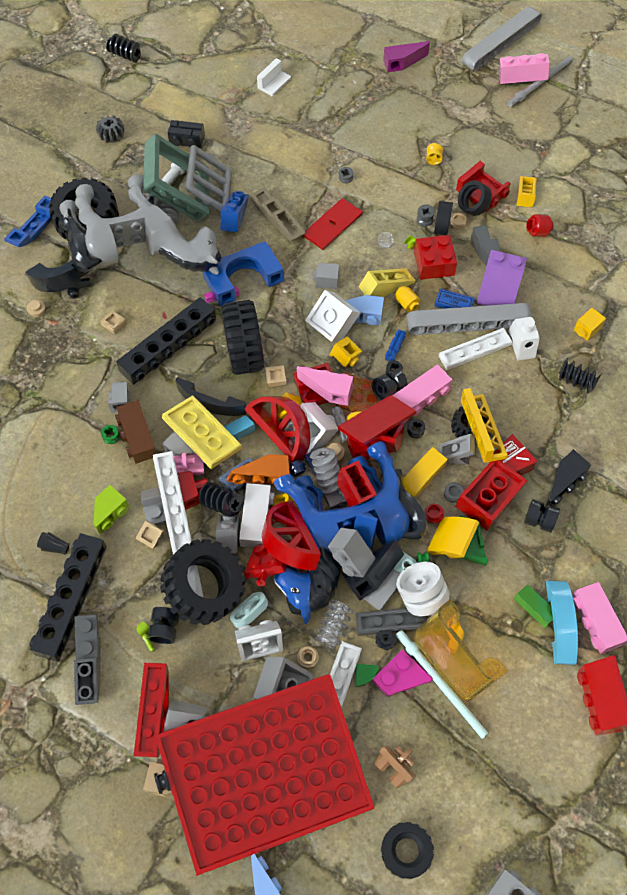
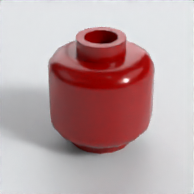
[526,214,554,237]

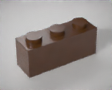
[115,400,157,464]

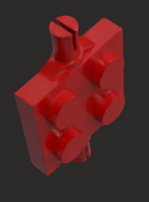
[244,536,291,587]

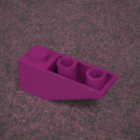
[383,41,430,72]

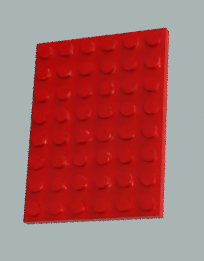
[155,673,375,876]

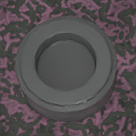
[444,482,464,503]

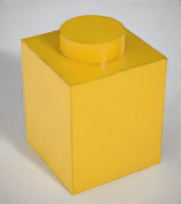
[574,308,606,341]

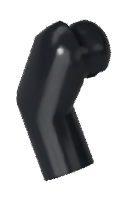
[67,278,91,299]

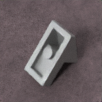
[439,434,475,465]
[141,487,167,526]

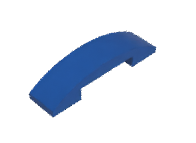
[4,195,52,248]

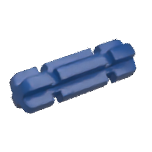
[385,329,406,361]

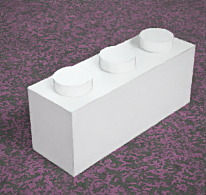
[239,483,275,548]

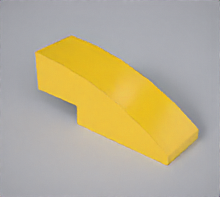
[403,447,448,499]

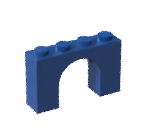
[202,241,285,306]

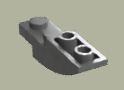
[74,615,101,705]

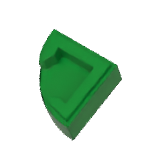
[355,664,379,687]

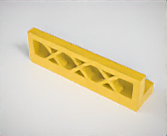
[461,388,508,463]

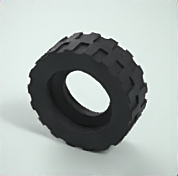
[381,822,434,879]

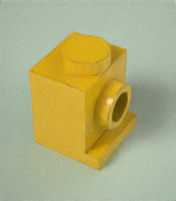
[329,336,362,368]

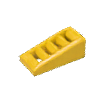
[517,176,537,207]

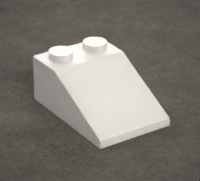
[235,620,283,661]

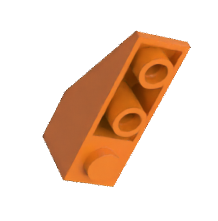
[227,454,290,486]

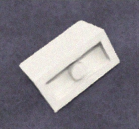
[257,58,291,96]

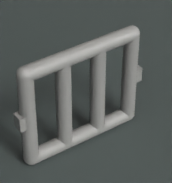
[185,145,231,211]

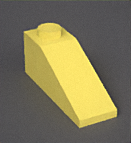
[359,268,416,297]

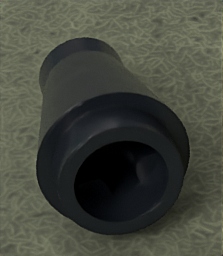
[37,532,70,555]

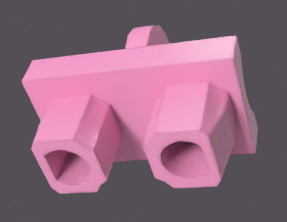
[174,452,204,476]

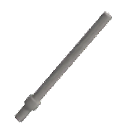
[507,56,573,107]

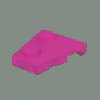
[372,649,433,697]

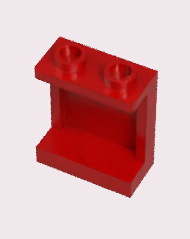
[456,161,511,212]

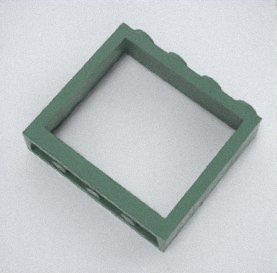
[143,133,209,222]

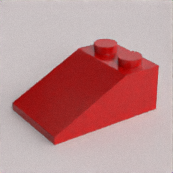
[455,460,528,531]

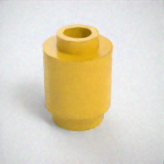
[395,286,421,312]

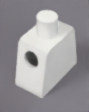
[508,317,539,361]

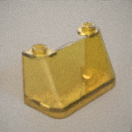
[414,599,508,701]

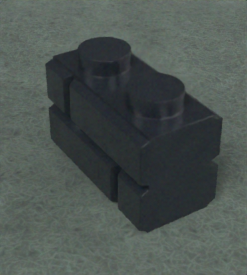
[168,120,205,148]

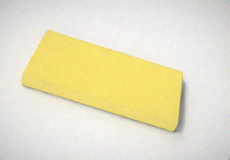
[162,395,242,469]

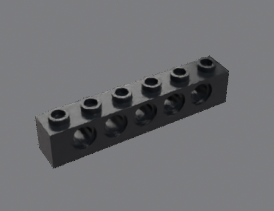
[116,297,216,385]
[30,533,107,663]

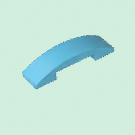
[546,581,578,665]

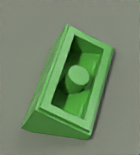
[514,585,553,628]

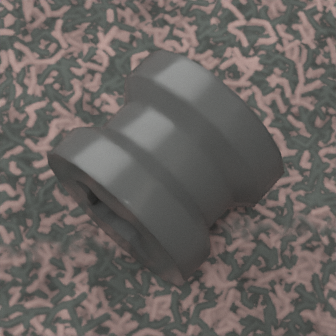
[417,205,435,227]

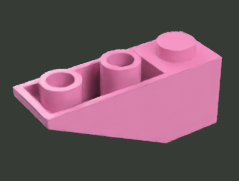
[297,366,353,406]

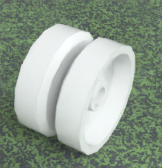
[396,562,450,616]

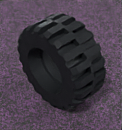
[49,178,119,241]
[221,300,264,375]
[160,539,246,625]

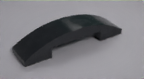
[176,377,247,416]

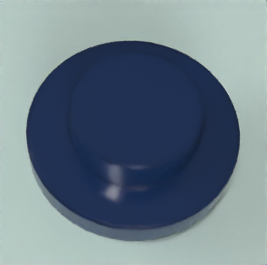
[289,460,306,477]

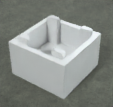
[305,290,361,342]

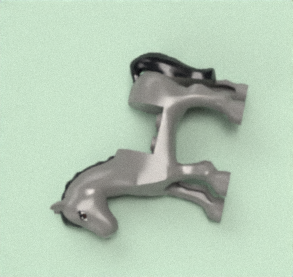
[59,174,222,275]

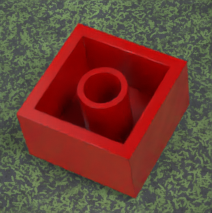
[414,235,457,280]

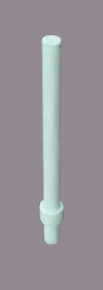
[396,630,488,738]

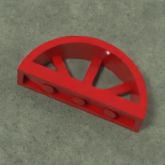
[245,396,311,463]
[261,501,321,570]
[133,662,170,758]

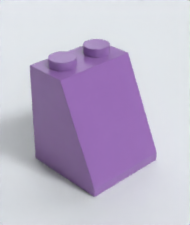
[477,250,527,306]

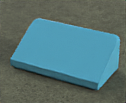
[224,415,255,440]

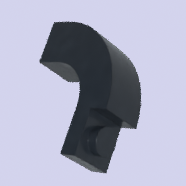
[25,260,93,292]

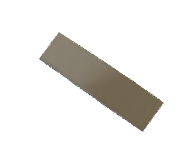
[250,187,305,242]

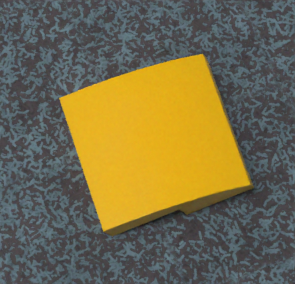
[427,517,479,558]

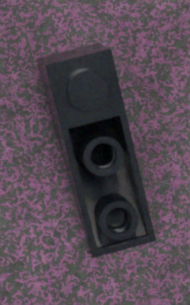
[545,449,591,507]
[342,539,404,601]

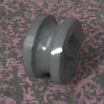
[338,167,353,183]

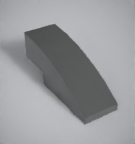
[471,226,501,266]

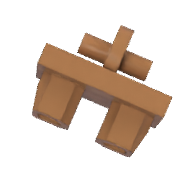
[374,745,416,788]

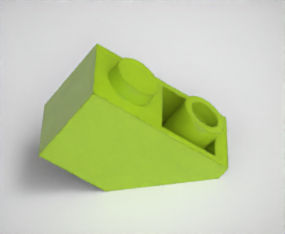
[93,485,129,534]

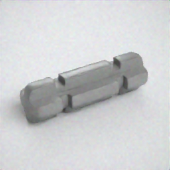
[332,406,347,442]

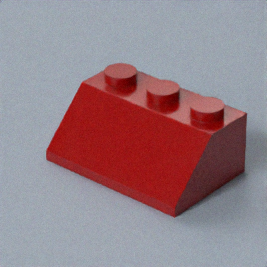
[577,655,627,736]

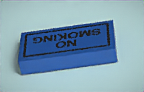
[435,289,475,309]

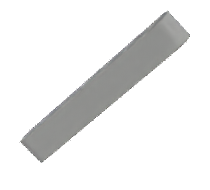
[462,6,542,71]
[407,303,533,335]

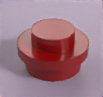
[424,503,444,523]

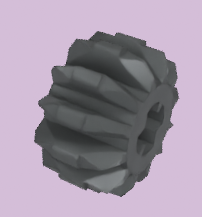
[96,115,124,143]

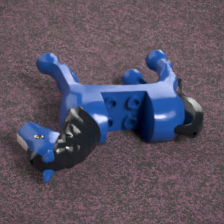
[273,442,426,624]

